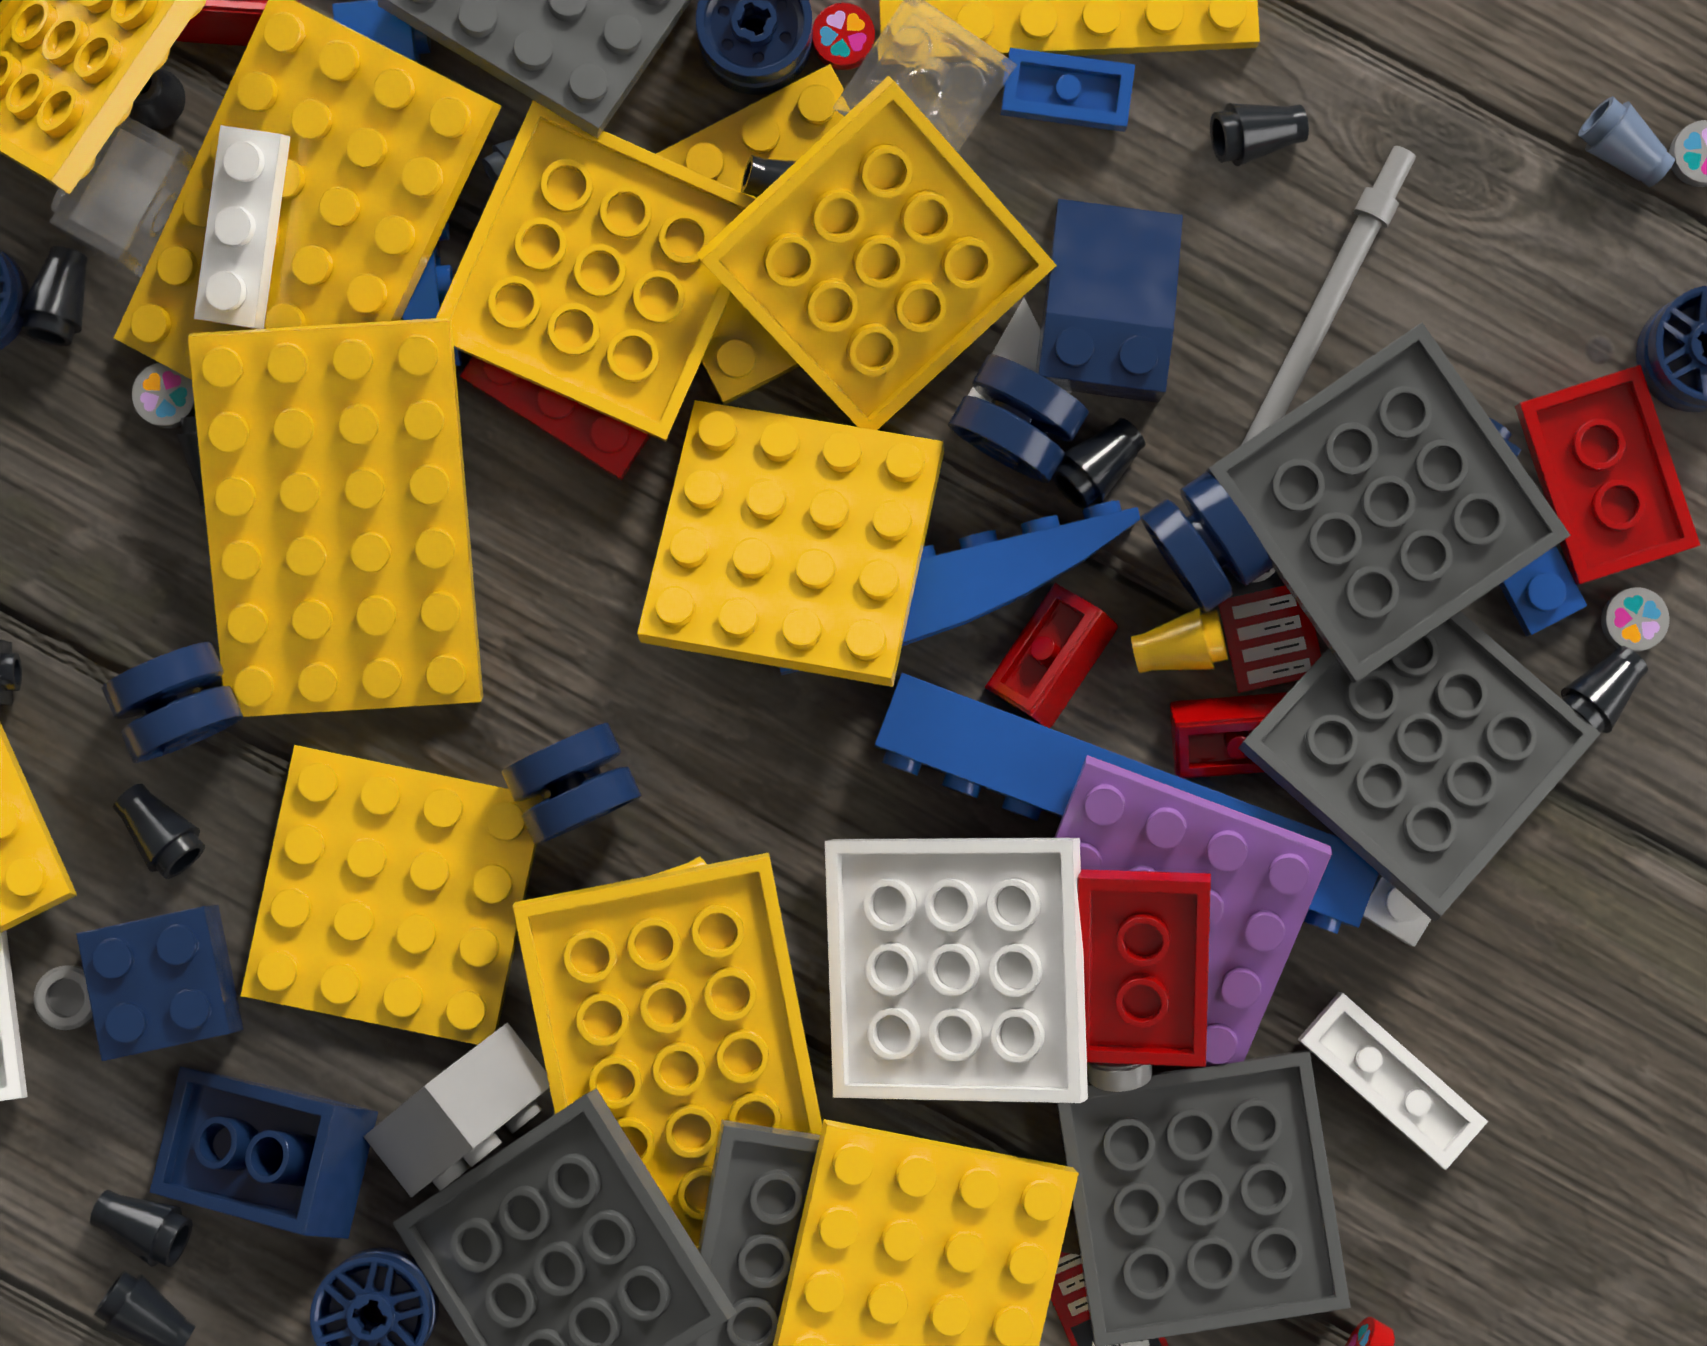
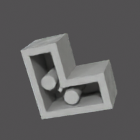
[363,1022,550,1197]

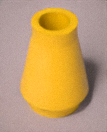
[1131,607,1228,673]

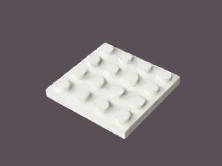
[825,838,1088,1103]

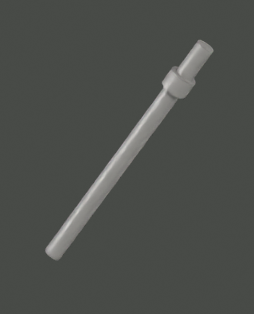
[1242,146,1416,445]

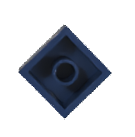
[76,905,244,1061]

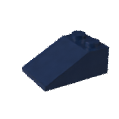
[1035,199,1183,403]
[150,1066,378,1239]

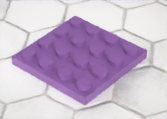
[1054,755,1332,1066]

